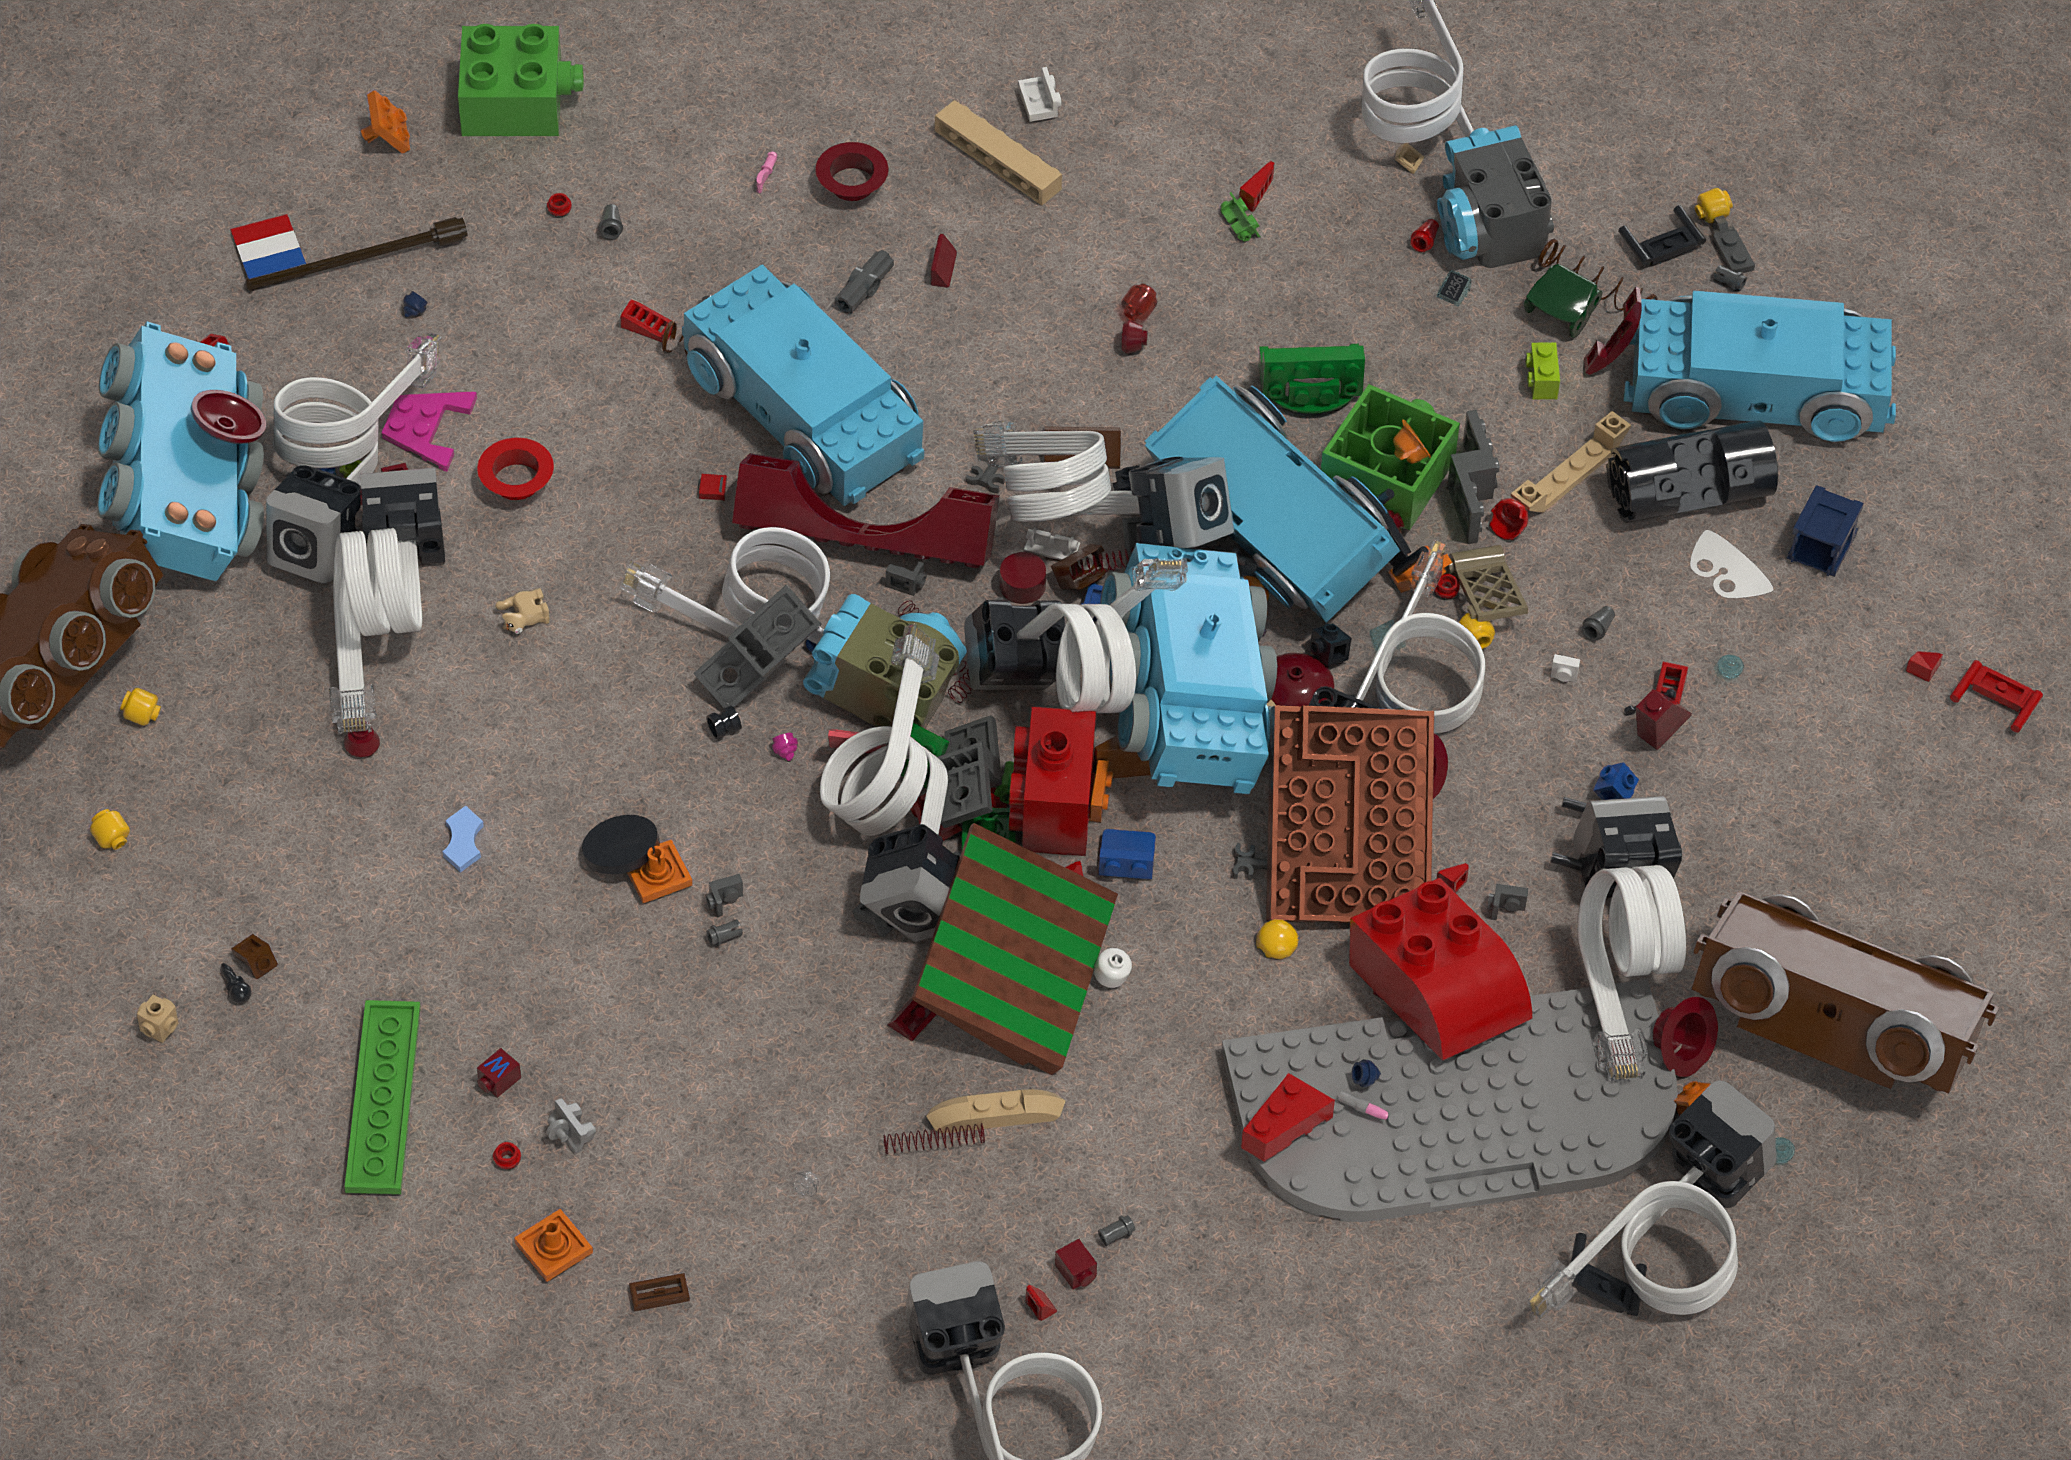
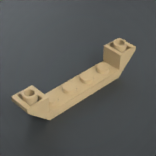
[1510,411,1631,513]

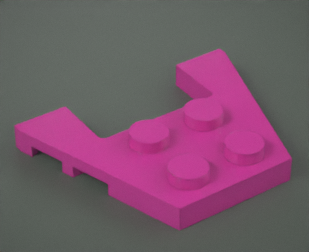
[382,392,477,472]

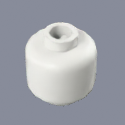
[1094,948,1132,988]

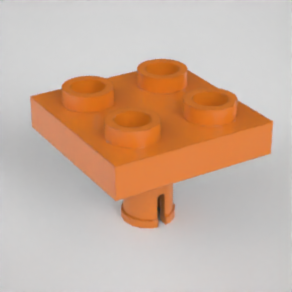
[361,90,410,153]
[627,839,693,903]
[514,1209,593,1282]

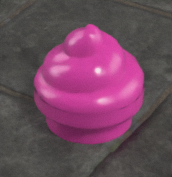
[772,733,798,761]

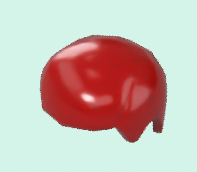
[1490,498,1528,540]

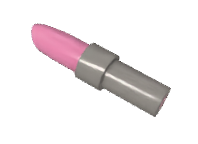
[1338,1091,1388,1120]

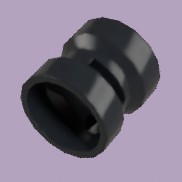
[706,705,742,739]

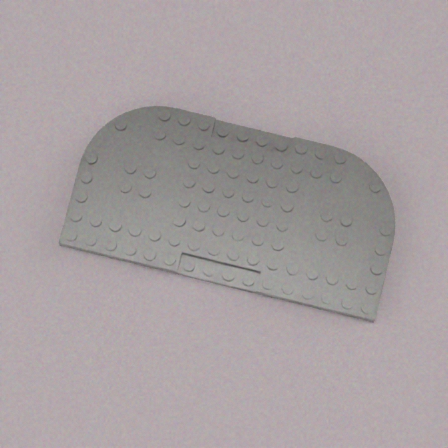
[1221,979,1678,1222]

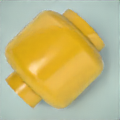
[1694,188,1733,223]
[1459,613,1495,649]
[120,688,161,726]
[90,809,130,850]

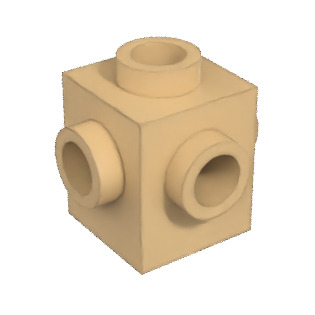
[137,995,179,1043]

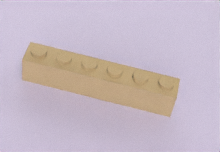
[935,100,1062,205]

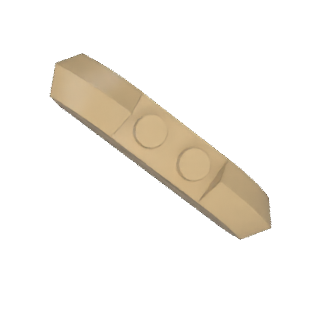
[926,1089,1066,1133]

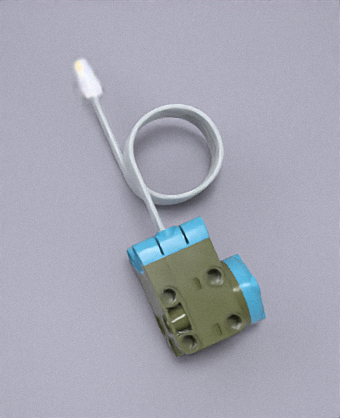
[620,527,967,729]

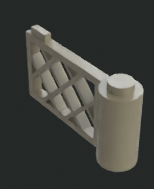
[1446,545,1528,622]

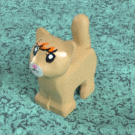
[495,588,550,634]

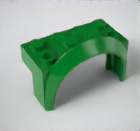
[1258,343,1365,413]

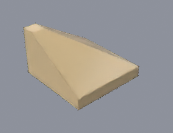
[1395,143,1424,174]

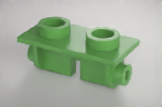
[1220,192,1261,241]

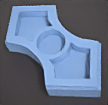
[442,806,484,873]

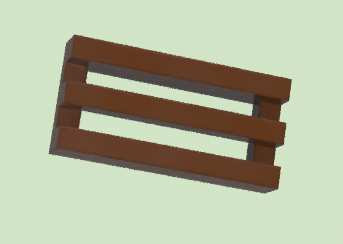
[629,1273,690,1312]

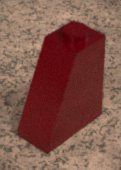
[1636,689,1692,750]

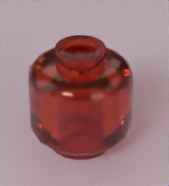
[1121,283,1158,321]

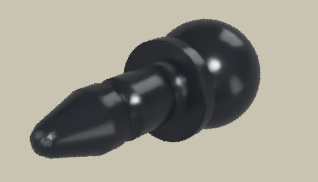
[221,963,251,1003]

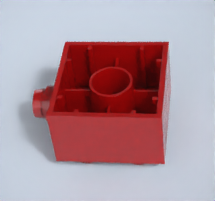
[1009,707,1096,856]

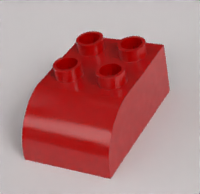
[1349,878,1532,1061]

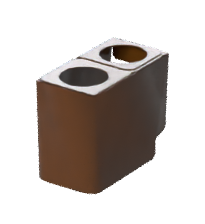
[1051,544,1111,590]

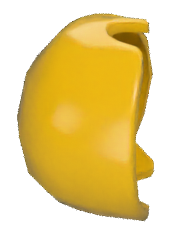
[1256,919,1299,959]

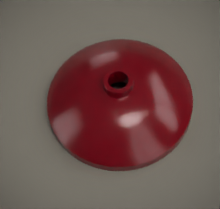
[191,390,266,444]
[1271,653,1334,707]

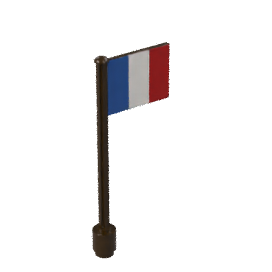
[230,214,468,292]

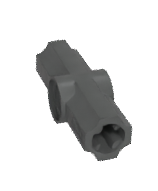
[835,250,894,313]

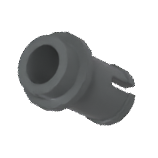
[1713,265,1747,290]
[706,919,743,946]
[1098,1215,1136,1246]

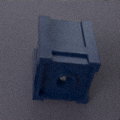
[1787,485,1864,577]

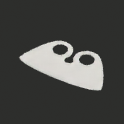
[1690,530,1773,598]

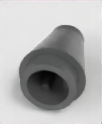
[599,204,623,239]
[1582,606,1615,641]

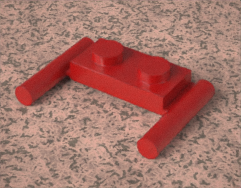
[1950,660,2043,733]

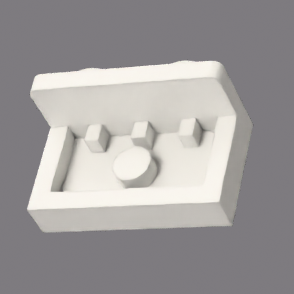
[1018,67,1061,122]

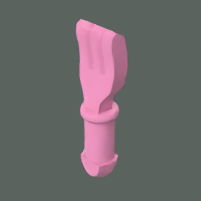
[757,152,777,193]

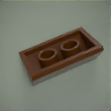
[1044,426,1121,469]

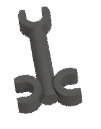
[966,456,1005,493]
[1233,843,1267,881]

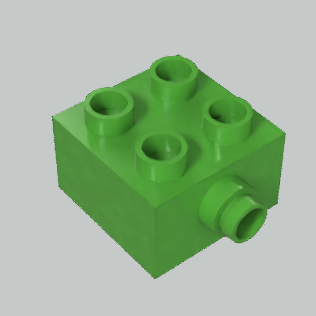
[458,24,584,136]
[1321,384,1460,531]

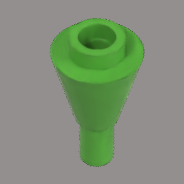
[994,761,1014,804]

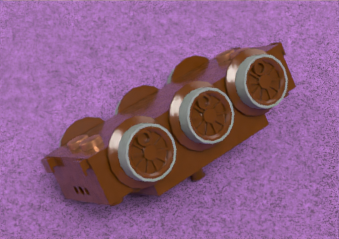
[0,524,164,750]

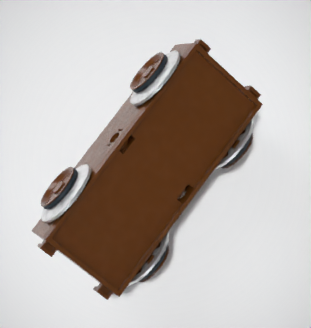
[1691,891,2000,1094]

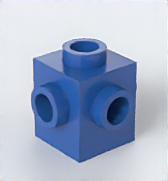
[1593,762,1639,800]

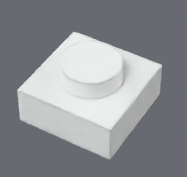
[1551,654,1580,682]

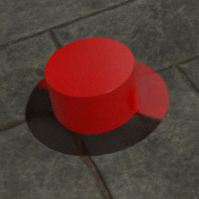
[477,437,554,500]

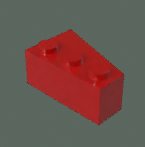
[1241,1073,1335,1162]

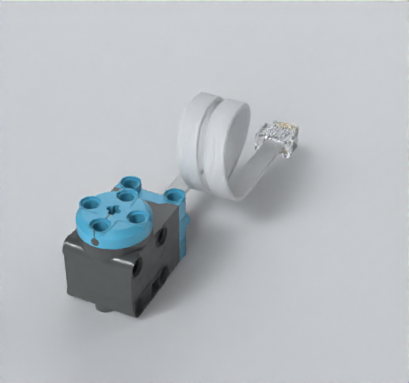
[1361,0,1554,268]

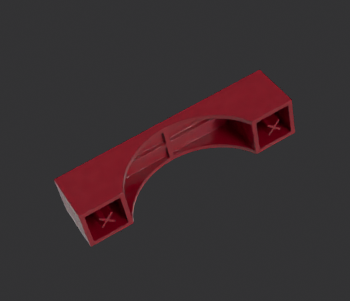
[732,453,1000,568]

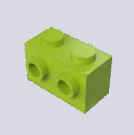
[1525,342,1560,400]

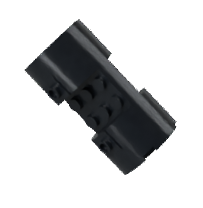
[1606,420,1778,523]

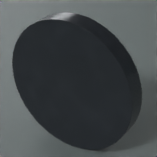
[582,815,660,875]

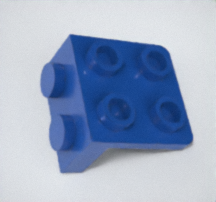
[1099,829,1156,879]

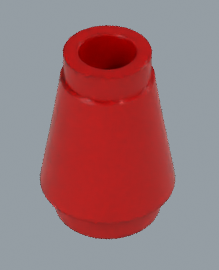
[1411,219,1439,252]

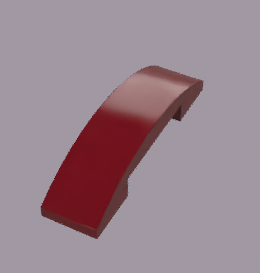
[1584,287,1642,375]

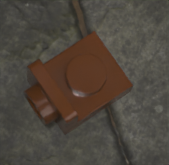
[231,934,278,979]

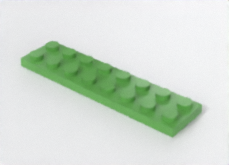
[345,1000,421,1194]

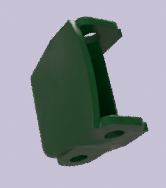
[1524,264,1603,338]

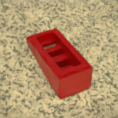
[1239,161,1275,212]
[620,299,677,342]
[1656,661,1688,704]

